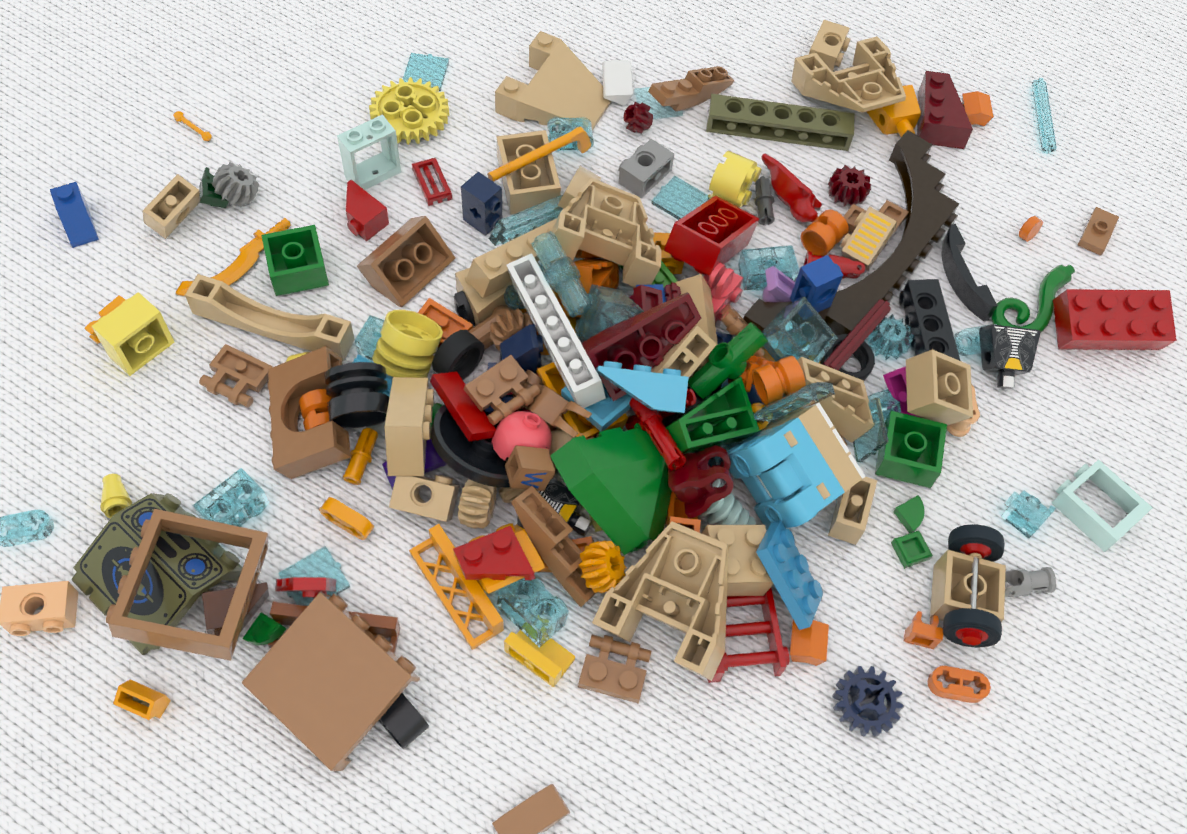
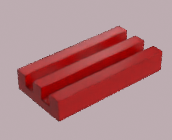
[412,157,453,206]

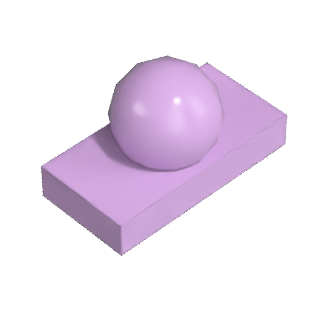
[762,266,795,302]

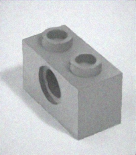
[618,139,674,199]

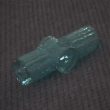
[531,231,593,317]

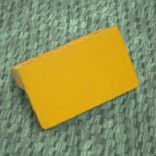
[504,622,575,688]

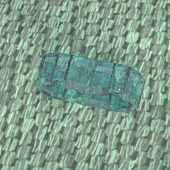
[0,509,54,547]

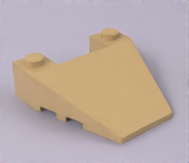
[495,31,612,132]
[791,36,906,113]
[546,178,662,288]
[592,522,729,681]

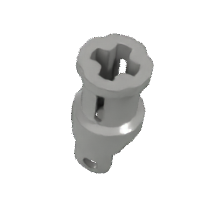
[1005,567,1056,597]

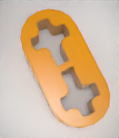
[319,497,374,540]

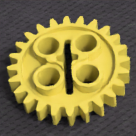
[369,77,449,145]

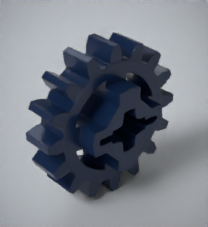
[832,666,904,737]

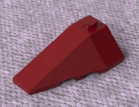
[581,292,701,402]

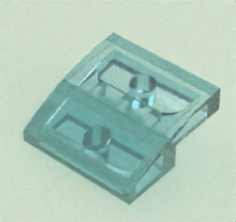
[754,382,835,423]

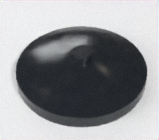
[430,404,517,488]

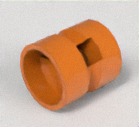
[800,209,849,256]
[752,355,806,405]
[299,389,333,431]

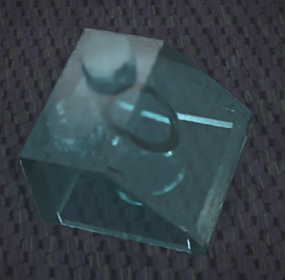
[575,284,644,343]

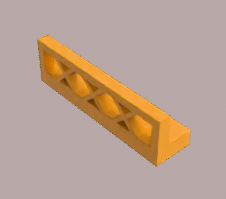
[409,524,504,650]

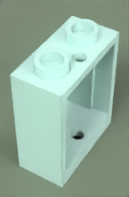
[337,115,401,190]
[1052,459,1153,552]

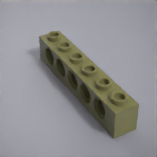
[706,94,855,151]

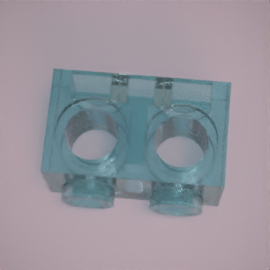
[192,468,269,527]
[496,577,569,648]

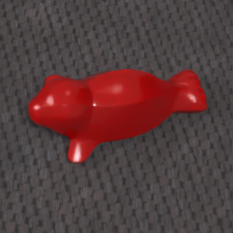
[761,154,822,223]

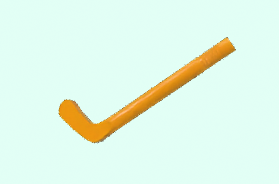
[487,127,591,182]

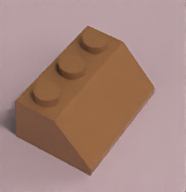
[357,216,455,307]

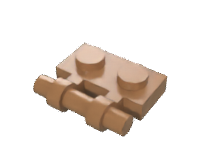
[721,304,767,357]
[199,344,273,408]
[464,355,541,425]
[578,634,652,704]

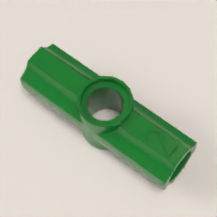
[688,322,769,399]

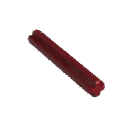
[822,299,891,371]

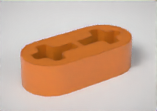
[927,666,991,703]

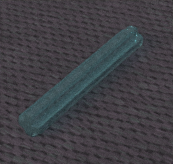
[1032,78,1057,154]

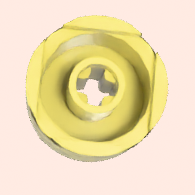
[708,151,761,208]

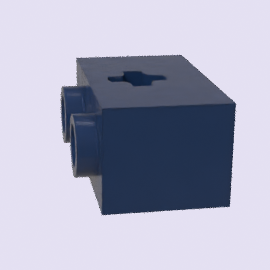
[461,172,503,236]

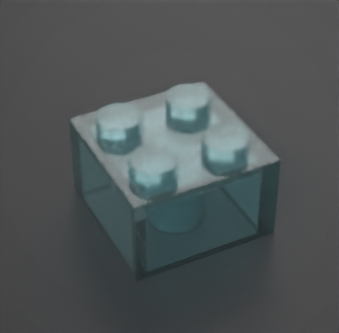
[762,296,838,363]

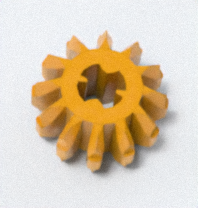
[578,540,627,593]

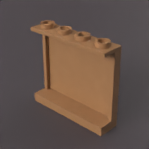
[241,592,421,771]

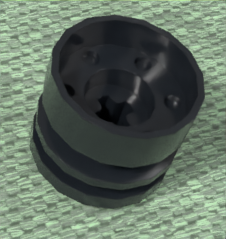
[324,362,389,428]

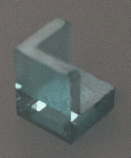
[355,315,384,361]

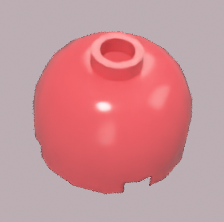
[492,411,552,461]

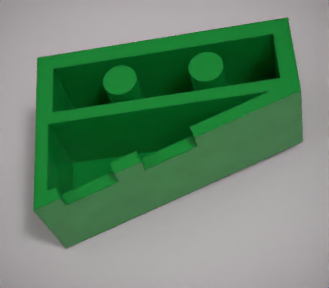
[665,377,760,454]

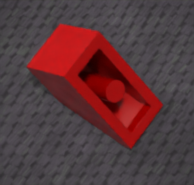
[346,180,389,241]

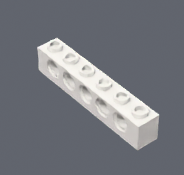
[507,253,606,408]

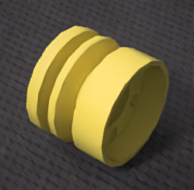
[372,310,443,378]

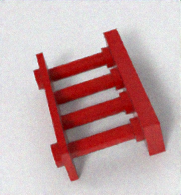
[707,588,790,683]

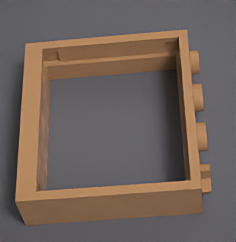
[106,509,269,661]

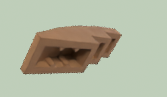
[511,486,596,608]

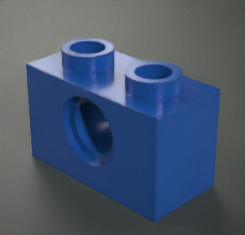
[790,255,843,319]

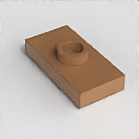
[1078,207,1119,256]

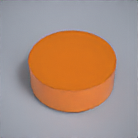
[1019,216,1043,242]

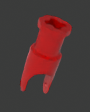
[803,251,865,279]

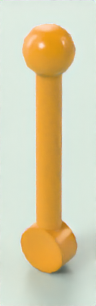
[173,111,212,141]

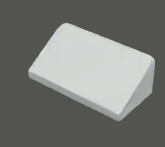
[602,60,633,106]

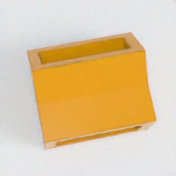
[113,679,171,720]

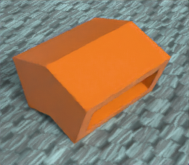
[962,91,994,126]
[790,620,829,666]

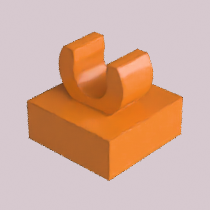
[904,611,943,649]

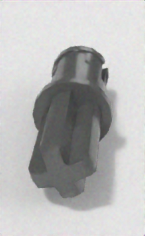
[754,176,775,225]

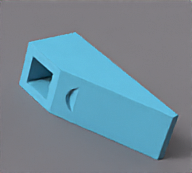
[596,361,689,413]

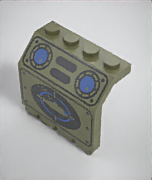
[72,493,243,655]

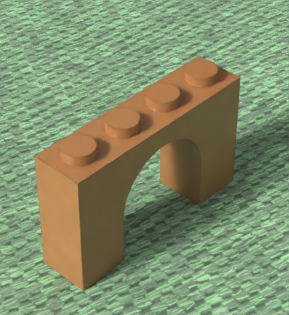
[267,346,351,479]

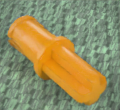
[342,427,378,485]

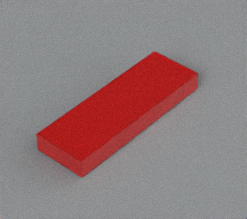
[430,372,496,441]

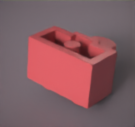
[703,263,743,323]

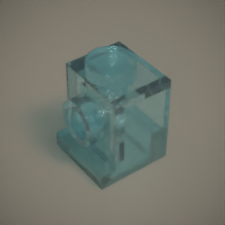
[1001,490,1056,539]

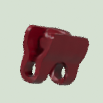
[668,445,734,518]

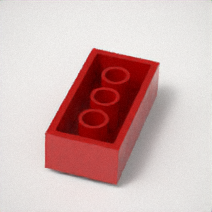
[664,195,760,276]
[1053,289,1177,350]

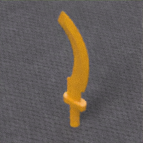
[176,218,291,296]

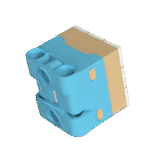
[722,403,866,530]

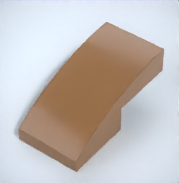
[492,784,571,834]

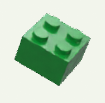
[261,225,329,296]
[875,411,947,488]

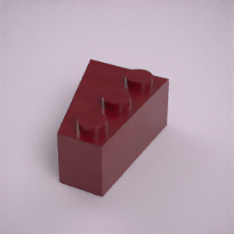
[917,71,973,149]

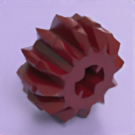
[828,165,871,207]

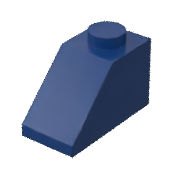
[50,182,99,248]

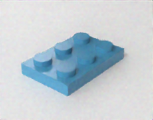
[756,520,823,630]

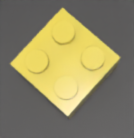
[91,292,175,376]

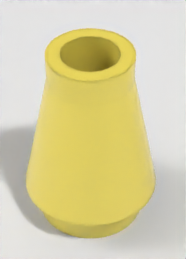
[100,474,132,519]

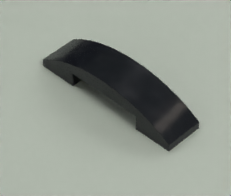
[941,224,998,321]

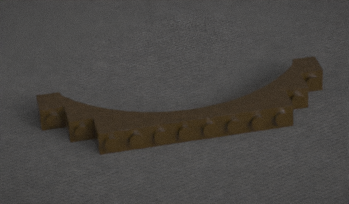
[743,130,959,347]

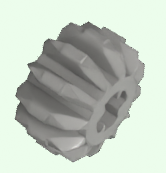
[212,162,259,207]

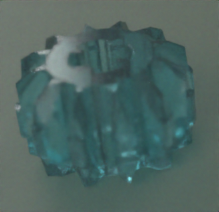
[865,314,914,360]

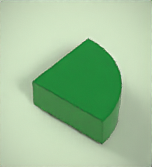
[893,495,925,533]
[242,612,287,645]

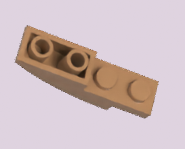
[648,66,734,112]

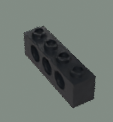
[899,279,961,361]

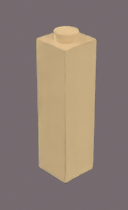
[676,274,718,375]

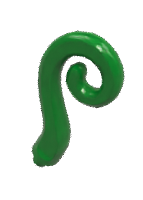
[991,265,1075,333]

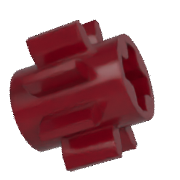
[623,102,653,134]

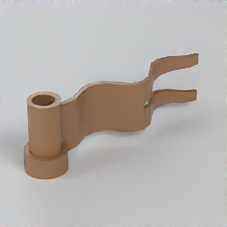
[512,369,592,438]

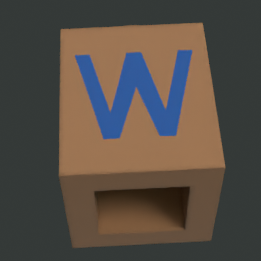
[505,445,555,491]

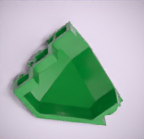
[550,423,672,556]

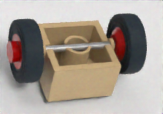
[930,524,1006,648]

